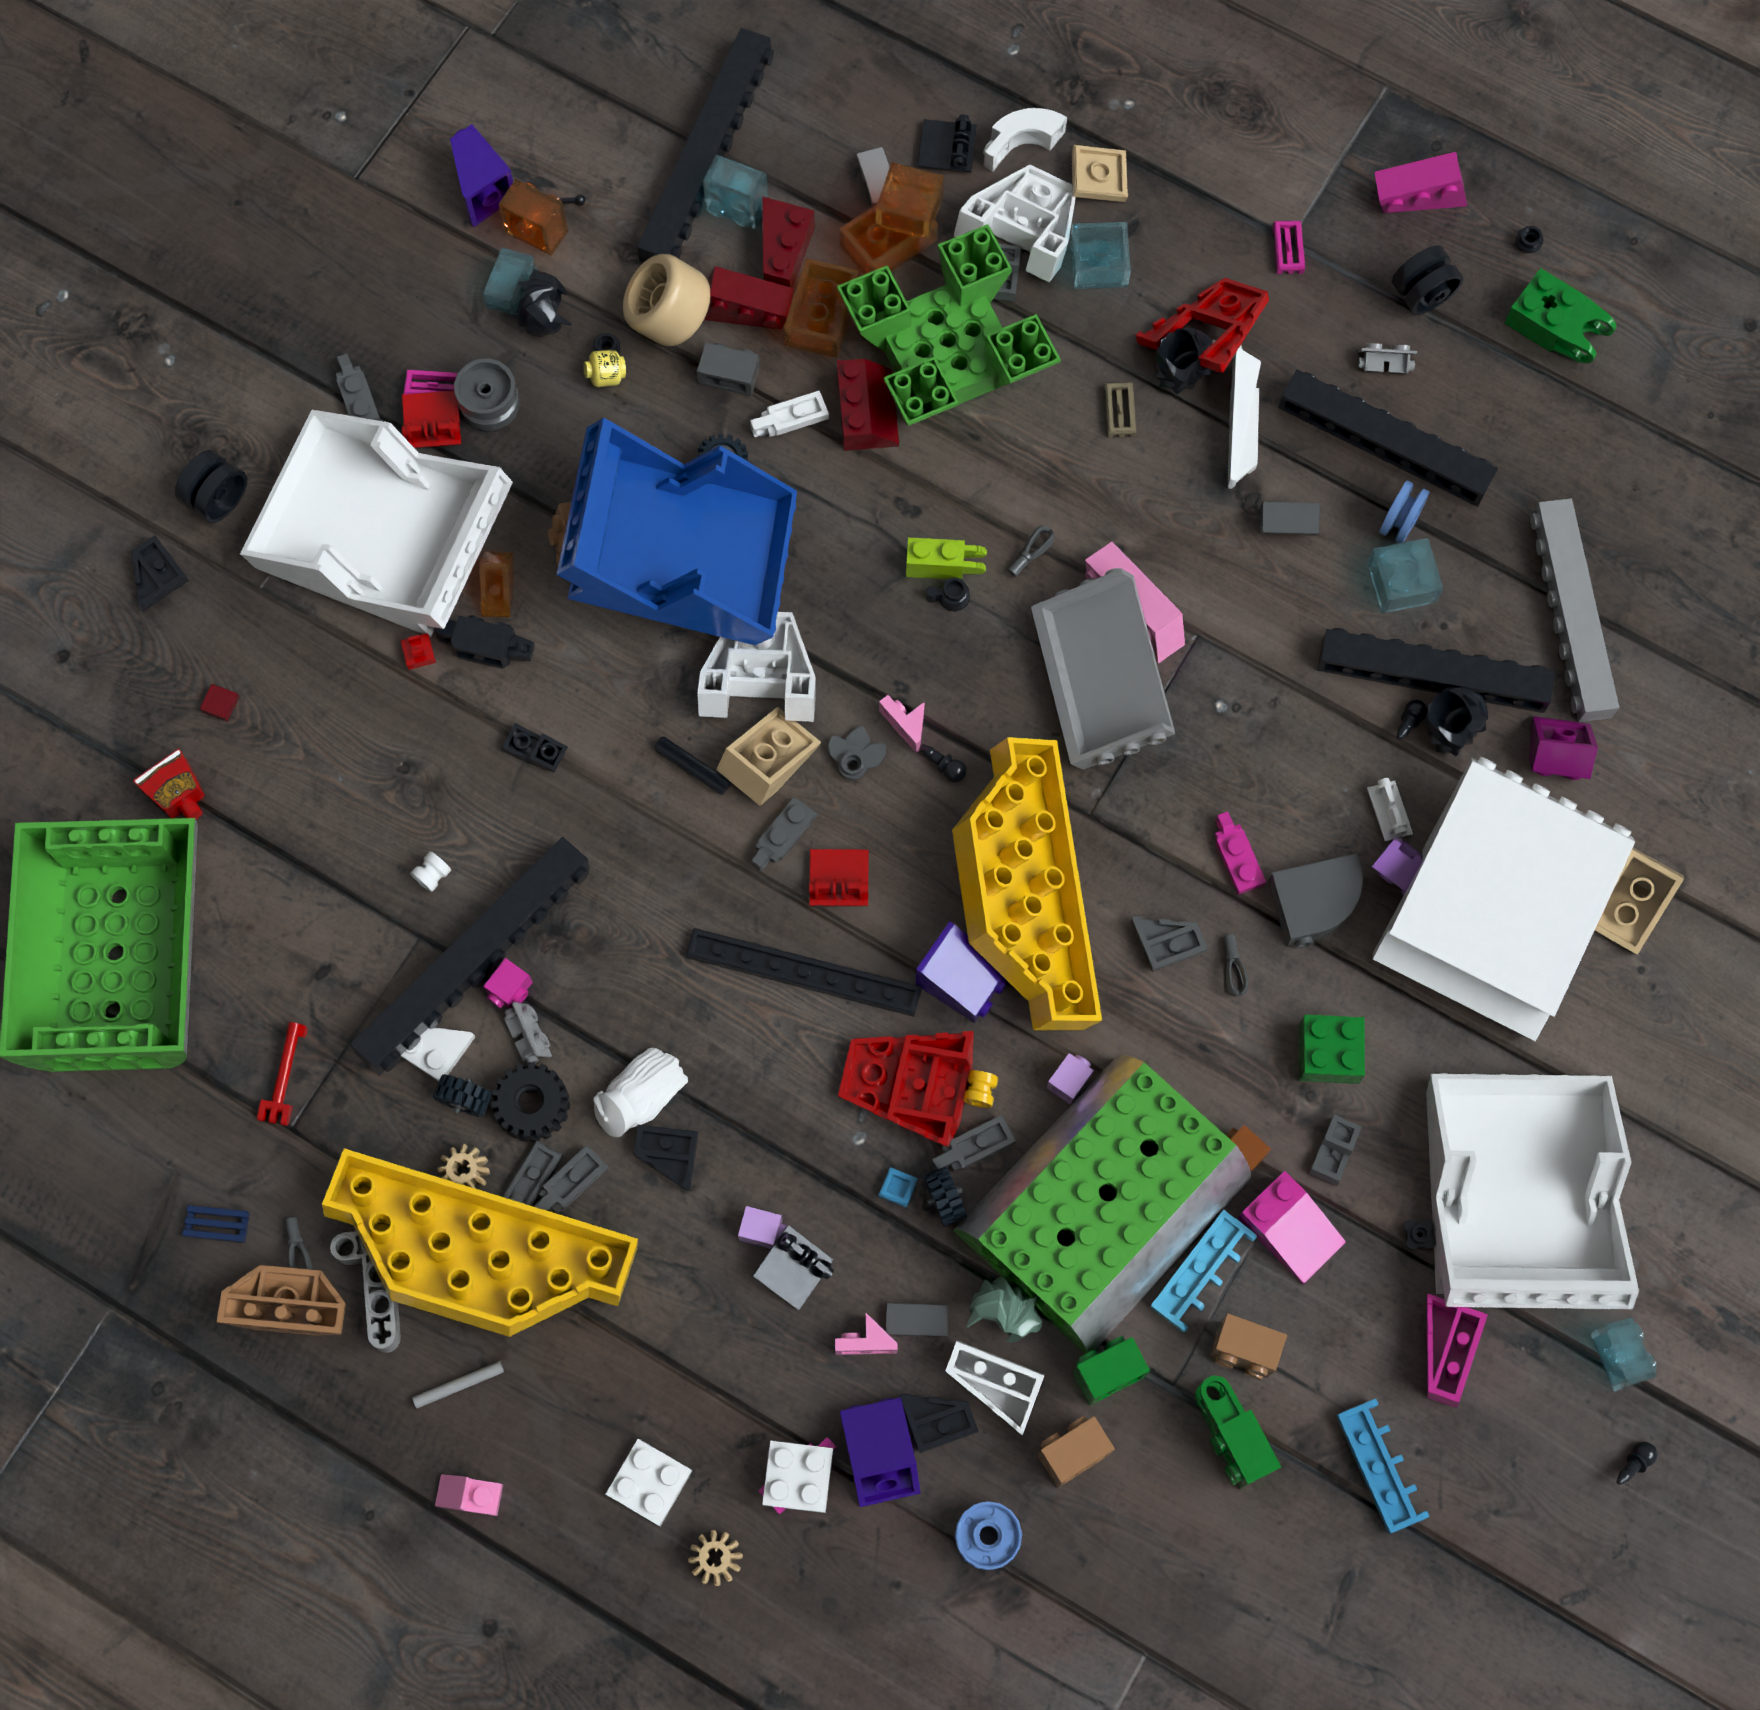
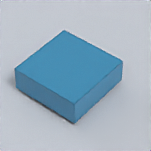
[879,1167,918,1208]

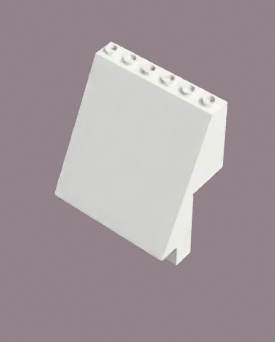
[240,410,513,637]
[1373,757,1635,1041]
[1426,1073,1639,1309]

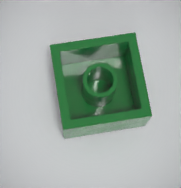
[1299,1015,1365,1084]
[1072,1336,1150,1406]

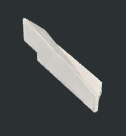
[1228,348,1261,489]

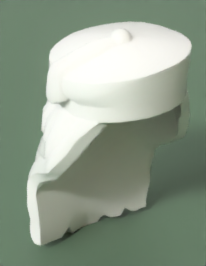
[593,1048,688,1137]

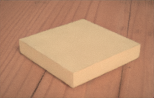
[1072,145,1128,202]

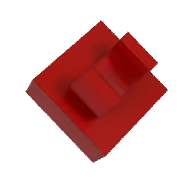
[401,633,436,670]

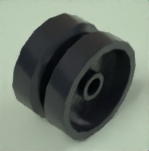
[1391,245,1464,315]
[175,449,248,523]

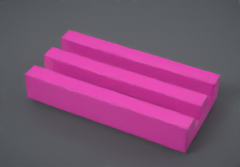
[1273,221,1305,274]
[404,369,458,394]

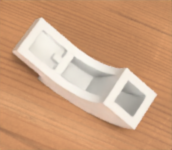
[983,108,1067,172]

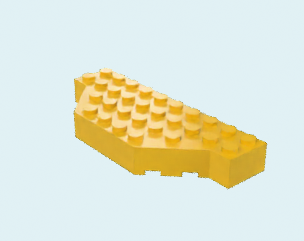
[952,737,1102,1030]
[322,1148,638,1337]

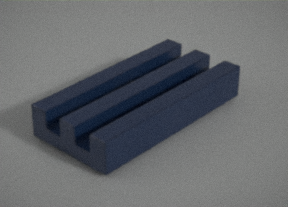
[182,1205,250,1243]

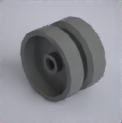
[454,358,520,431]

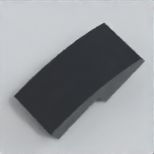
[501,723,568,773]

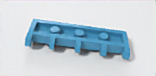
[1336,1399,1430,1534]

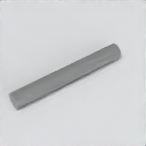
[412,1361,504,1408]

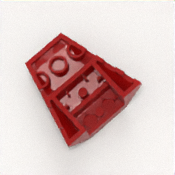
[838,1031,974,1148]

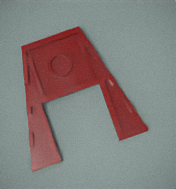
[1135,278,1269,373]

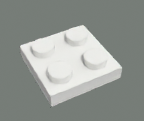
[606,1439,692,1527]
[762,1441,833,1513]

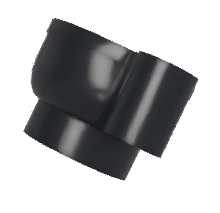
[926,578,970,612]

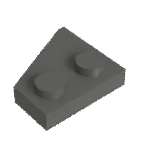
[1131,916,1208,972]

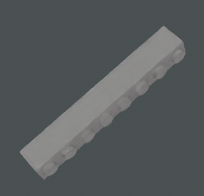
[1530,498,1619,722]

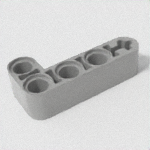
[330,1231,401,1353]

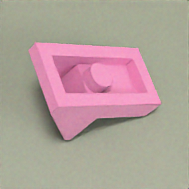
[879,695,925,753]
[835,1313,898,1355]
[435,1474,503,1516]

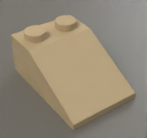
[716,707,821,806]
[1595,847,1684,955]

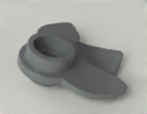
[828,726,887,780]

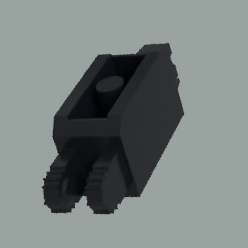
[434,615,535,669]

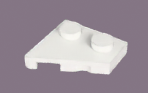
[400,1028,475,1082]

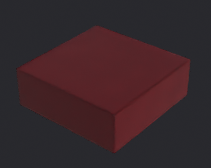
[199,684,240,722]

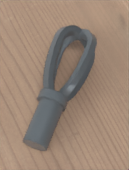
[1008,525,1054,577]
[1223,934,1249,996]
[285,1217,313,1270]

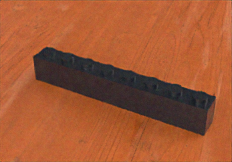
[1278,369,1498,507]
[1317,628,1555,713]

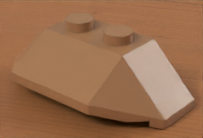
[217,1265,346,1336]

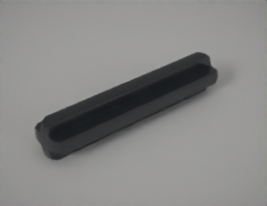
[655,736,730,795]

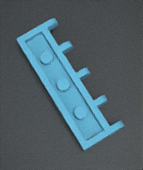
[1150,1209,1257,1333]

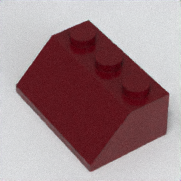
[837,358,899,451]

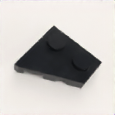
[131,535,189,611]
[634,1124,699,1191]
[899,1394,979,1454]

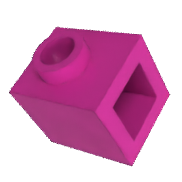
[484,958,533,1009]

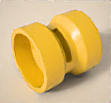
[963,1070,999,1108]

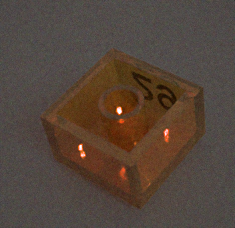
[876,162,944,239]
[499,179,568,256]

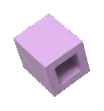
[1047,1053,1094,1105]
[738,1206,786,1249]

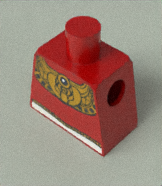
[133,748,205,820]

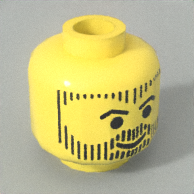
[584,350,626,387]

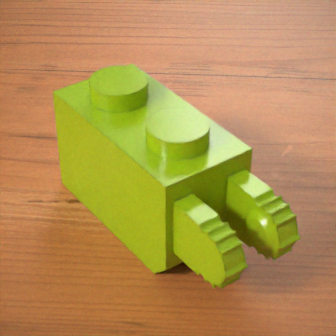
[906,537,987,579]

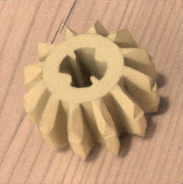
[437,1144,490,1189]
[688,1530,743,1586]

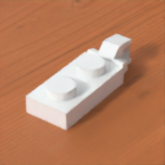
[750,391,829,437]

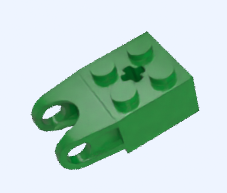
[1504,268,1617,364]
[1195,1375,1281,1489]

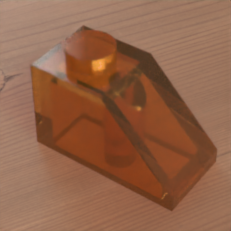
[479,551,514,618]

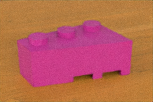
[1375,152,1467,213]
[1426,1293,1488,1409]

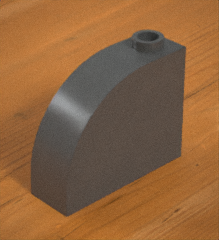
[1268,853,1363,948]

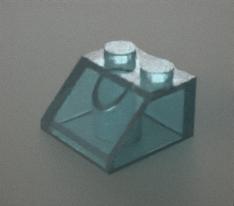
[1590,1317,1657,1392]

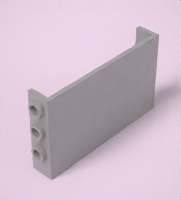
[1031,568,1175,770]

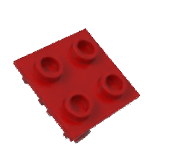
[402,391,461,448]
[809,849,869,906]

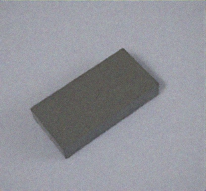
[886,1303,948,1337]

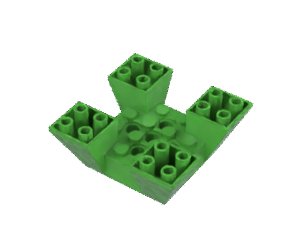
[837,224,1061,426]

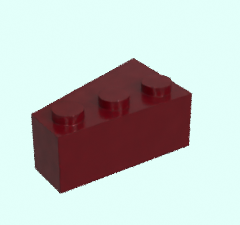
[762,196,815,288]
[704,266,794,329]

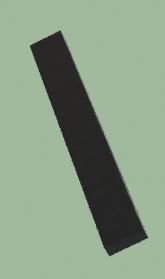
[686,928,922,1017]

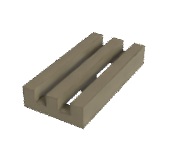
[1104,382,1136,438]

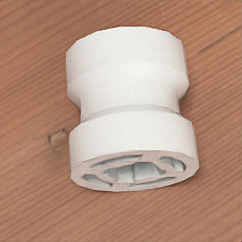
[410,851,452,893]

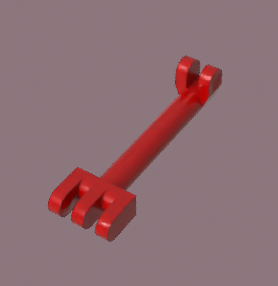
[257,1022,307,1126]

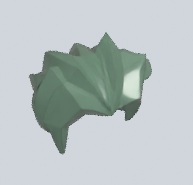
[966,1276,1043,1343]

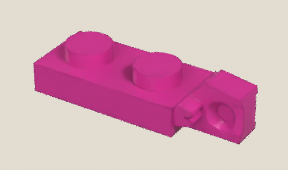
[1215,812,1266,895]

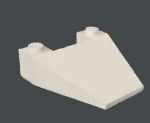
[953,165,1076,282]
[698,612,815,722]

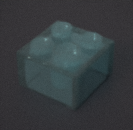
[703,154,768,229]
[1070,222,1131,289]
[1367,538,1443,613]

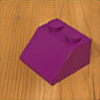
[1529,716,1598,780]

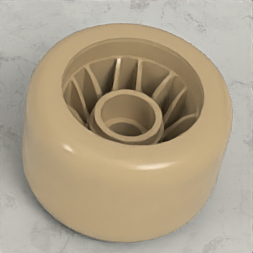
[623,254,710,346]

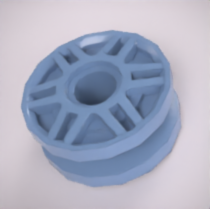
[1379,480,1430,545]
[954,1501,1022,1570]

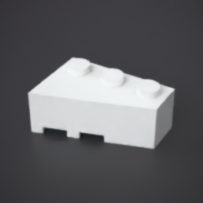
[945,1340,1045,1435]

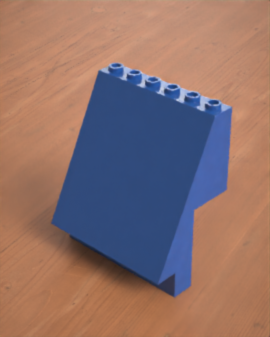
[556,417,797,645]

